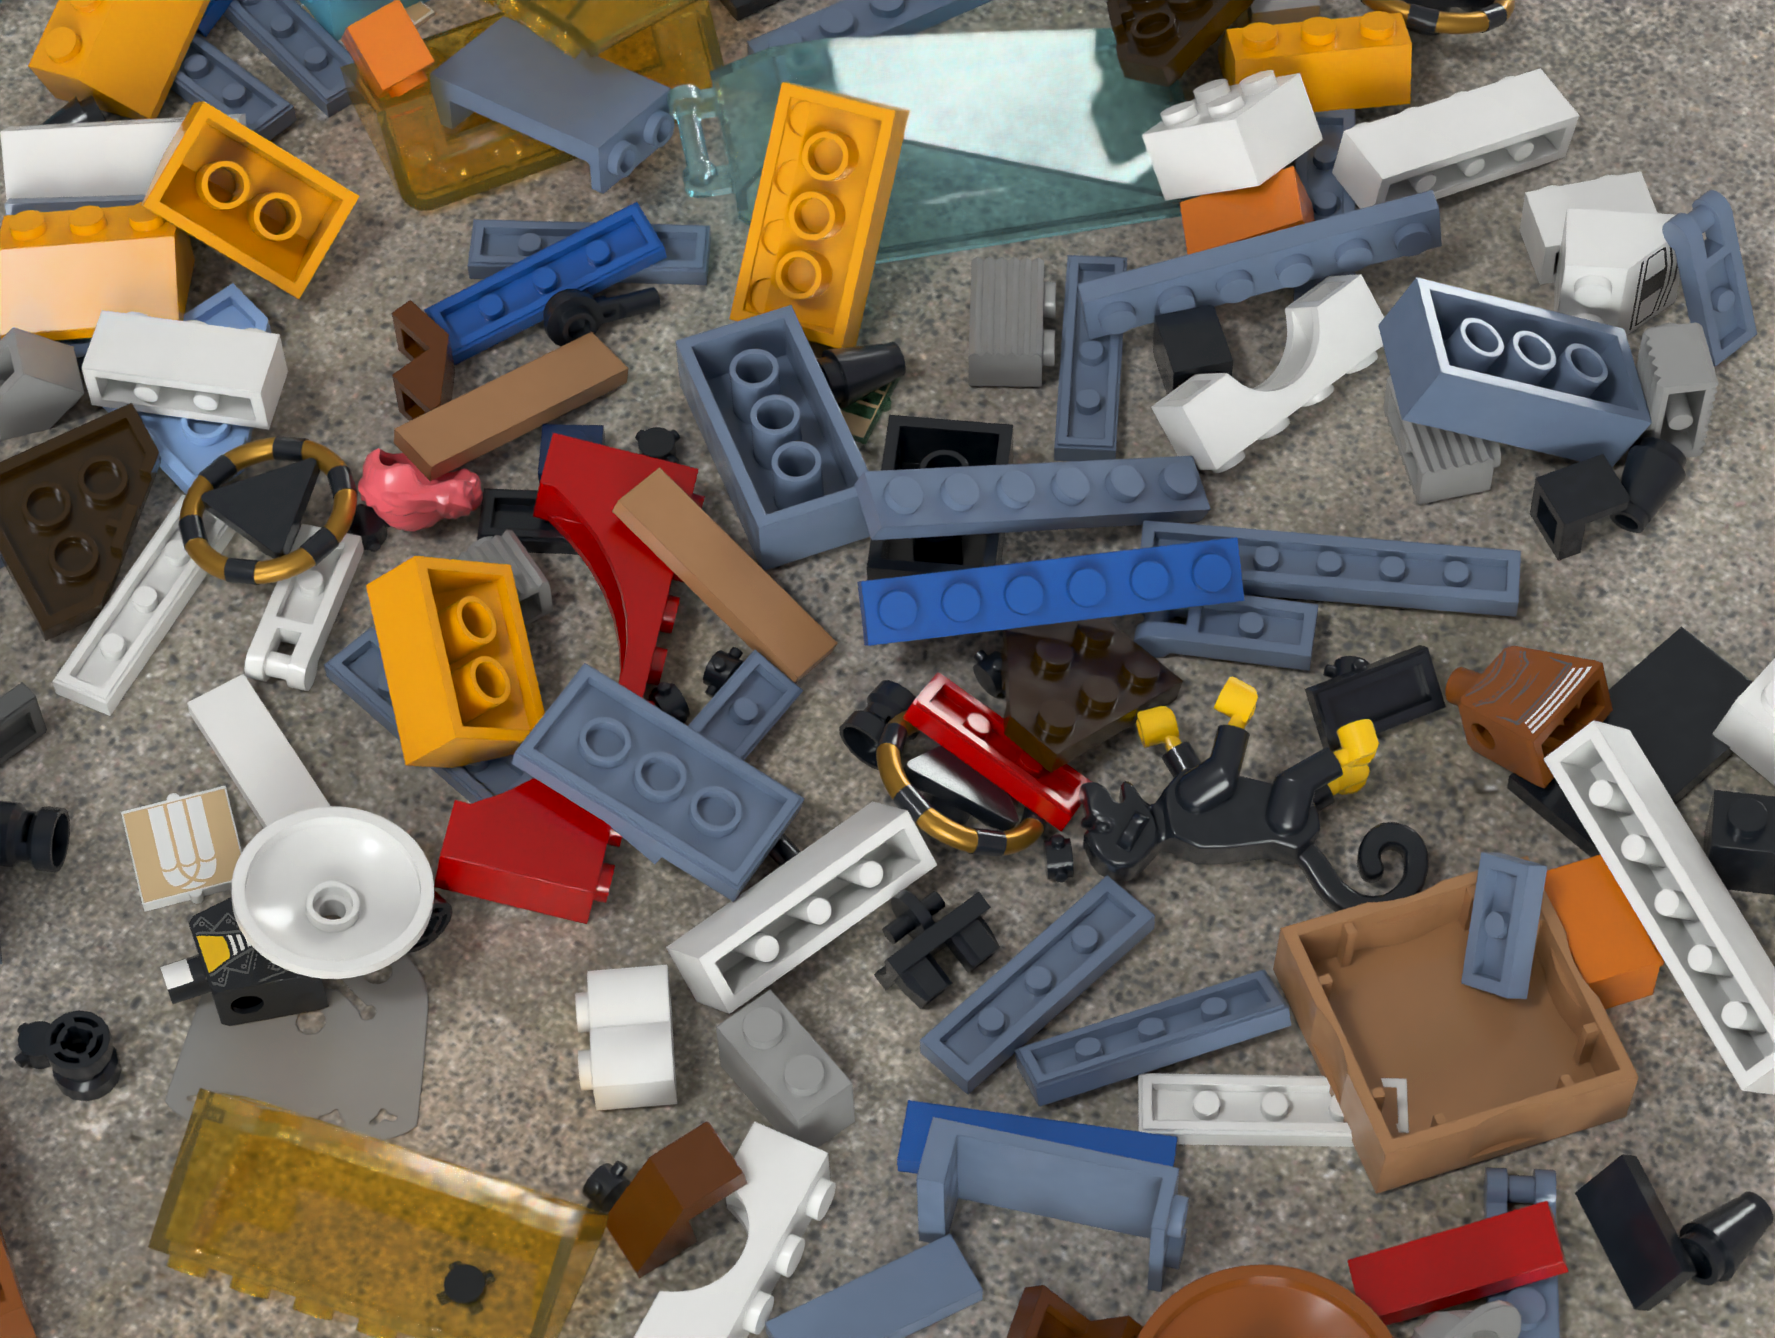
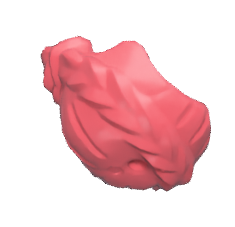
[358,448,483,532]

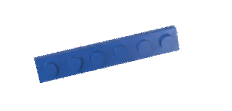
[857,537,1245,646]

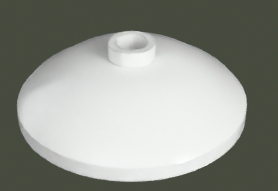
[231,806,434,979]

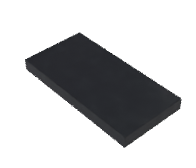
[1507,626,1752,857]

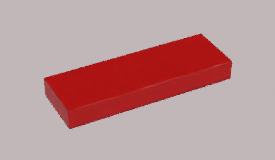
[902,672,1092,832]
[1347,1201,1569,1326]

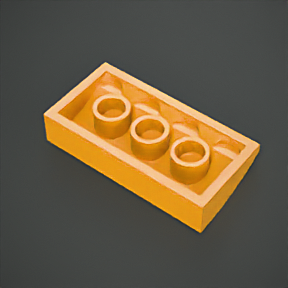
[729,82,910,348]

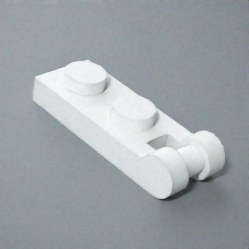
[244,523,364,691]

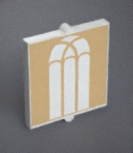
[121,786,242,911]

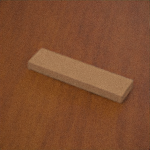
[394,332,629,481]
[612,467,838,684]

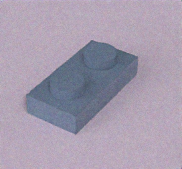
[1461,852,1547,999]

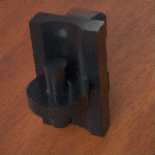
[874,890,1000,1009]

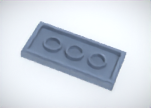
[512,663,805,902]

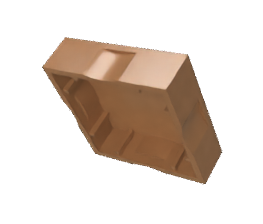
[1273,856,1639,1194]

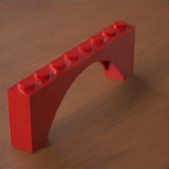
[434,433,705,924]

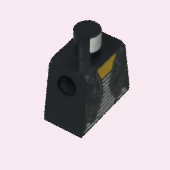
[160,897,329,1026]

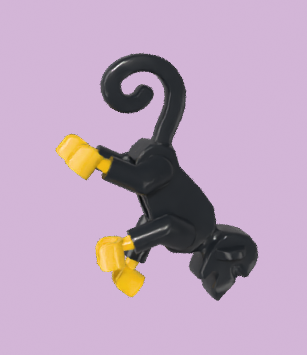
[1079,676,1429,912]

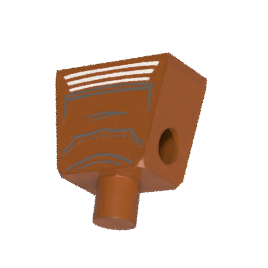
[1445,646,1613,788]

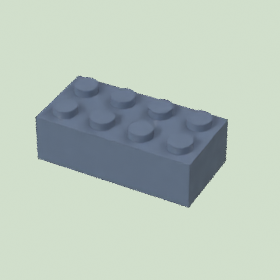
[1378,277,1652,467]
[675,305,870,571]

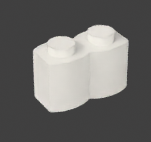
[575,965,677,1111]

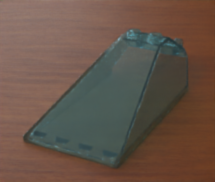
[667,28,1201,264]

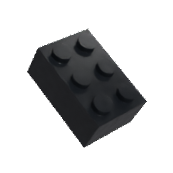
[867,415,1013,580]

